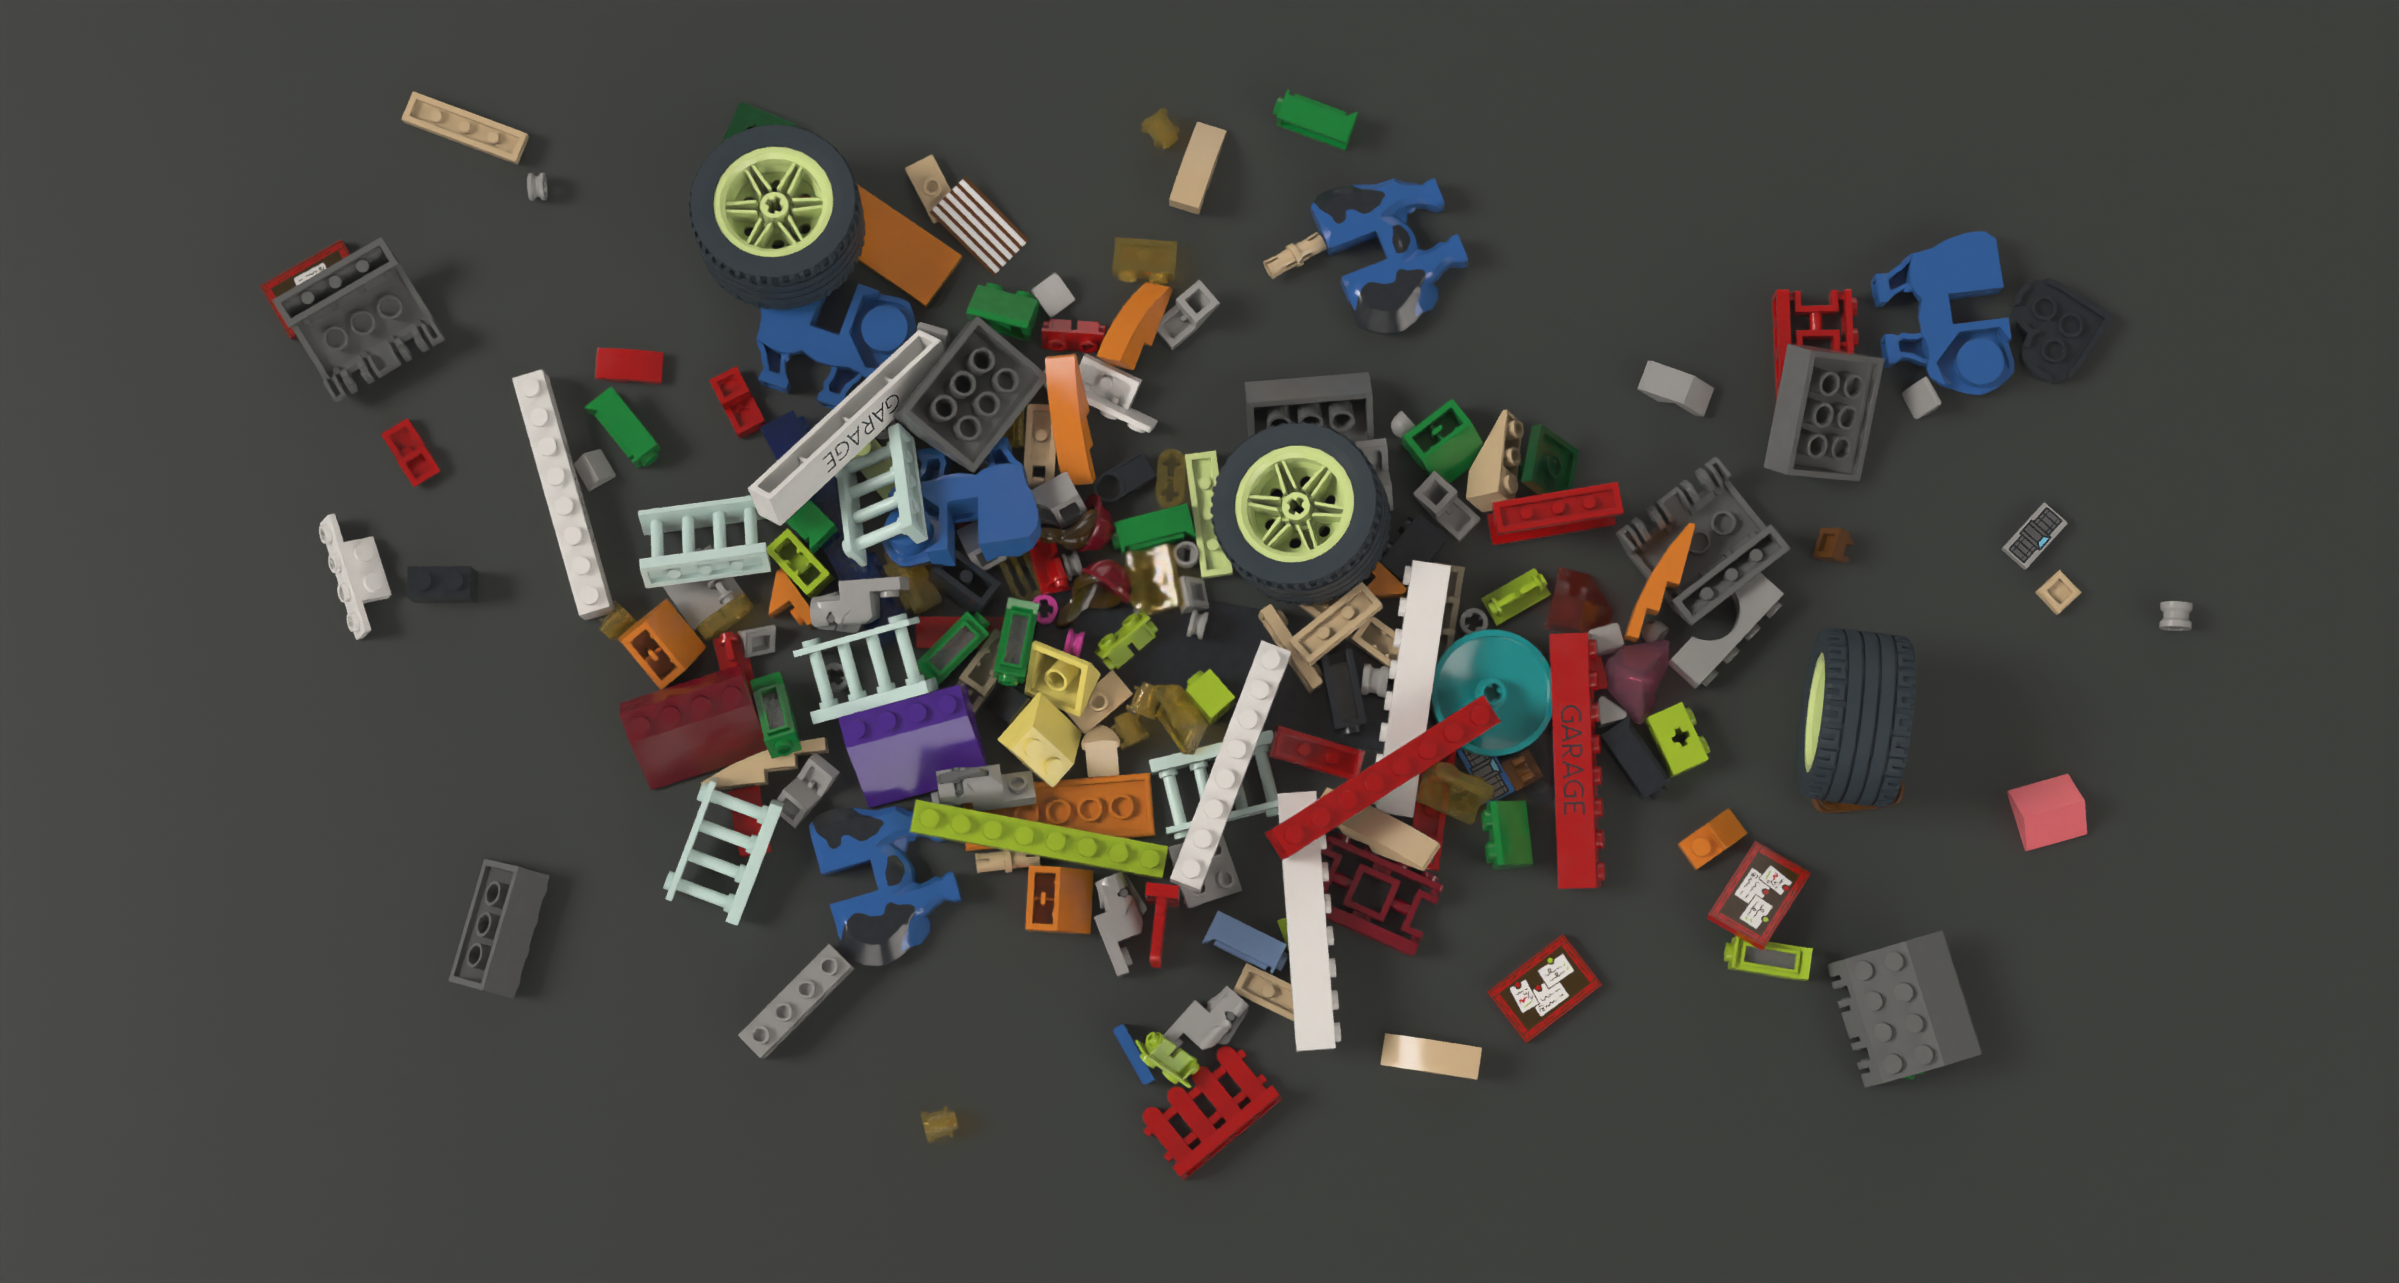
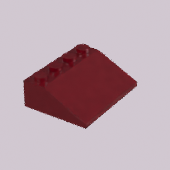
[619,664,768,790]

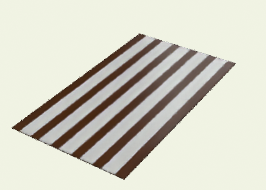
[929,176,1029,276]

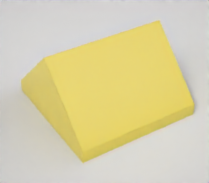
[1024,640,1101,717]

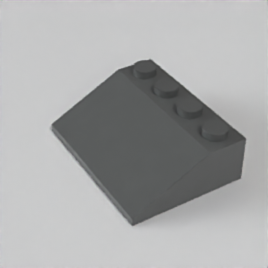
[893,316,1047,473]
[1764,344,1884,481]

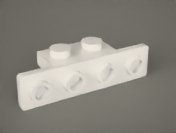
[1043,354,1158,433]
[319,514,392,640]

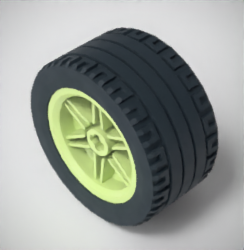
[688,124,866,310]
[1210,422,1391,605]
[1797,627,1916,808]

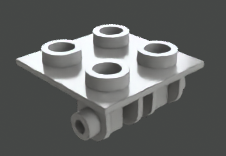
[663,545,746,631]
[1167,834,1243,909]

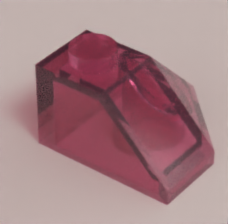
[1605,640,1669,725]

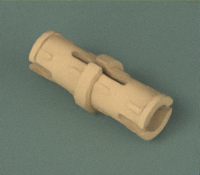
[1263,232,1327,279]
[975,850,1040,874]

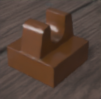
[1812,527,1854,563]
[1501,749,1544,792]

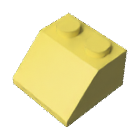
[997,692,1082,788]

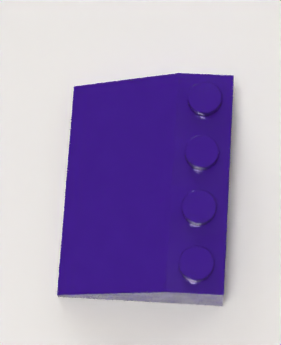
[838,684,988,808]

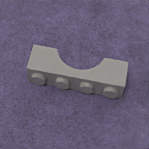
[956,471,1088,571]
[1667,572,1784,689]

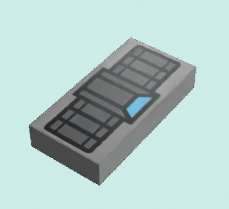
[2001,502,2068,570]

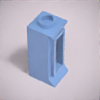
[1202,911,1289,974]

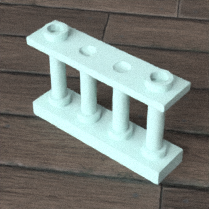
[835,423,928,567]
[638,495,771,588]
[793,613,939,724]
[1149,730,1279,840]
[663,777,784,926]

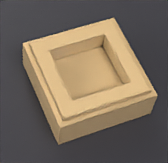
[2035,570,2082,615]

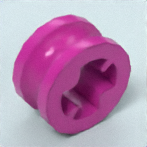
[1032,595,1059,625]
[1064,629,1085,658]

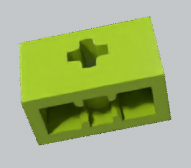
[767,528,836,599]
[1186,669,1235,725]
[1644,702,1710,778]

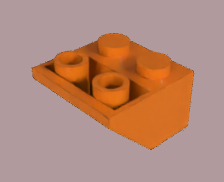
[617,599,706,690]
[1025,865,1094,935]

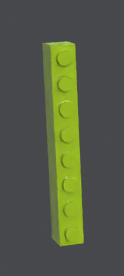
[909,800,1168,879]

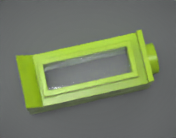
[1724,936,1813,981]

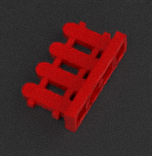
[1145,882,1180,968]
[1142,1046,1282,1181]

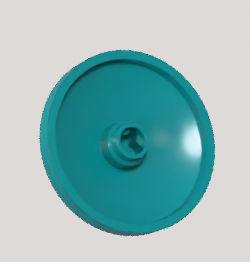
[1430,630,1552,757]

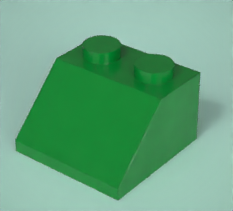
[966,283,1040,342]

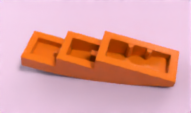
[1045,354,1096,485]
[1623,523,1696,642]

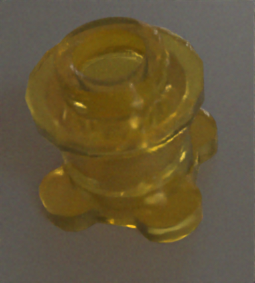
[1141,107,1180,149]
[599,601,637,642]
[1126,682,1164,720]
[1111,711,1150,751]
[921,1106,959,1143]

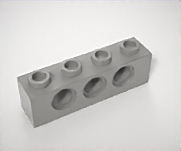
[738,944,855,1059]

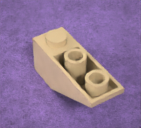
[1466,409,1524,512]

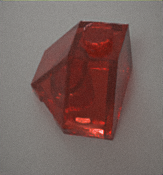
[1544,567,1613,633]

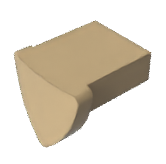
[1081,724,1120,778]

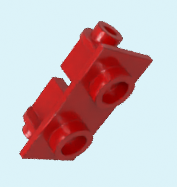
[1042,318,1106,353]
[1028,539,1070,595]
[713,632,755,694]

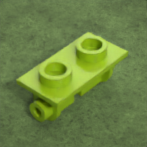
[1481,568,1551,626]
[1094,611,1158,671]
[1135,1032,1199,1088]

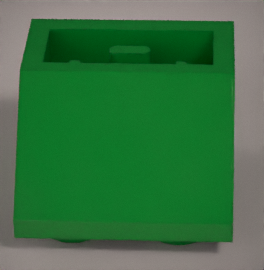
[1401,399,1484,484]
[1481,801,1533,870]

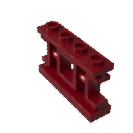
[1321,832,1444,957]

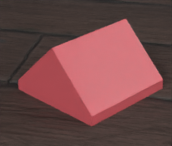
[2007,774,2087,852]

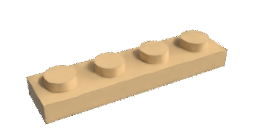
[401,91,529,165]

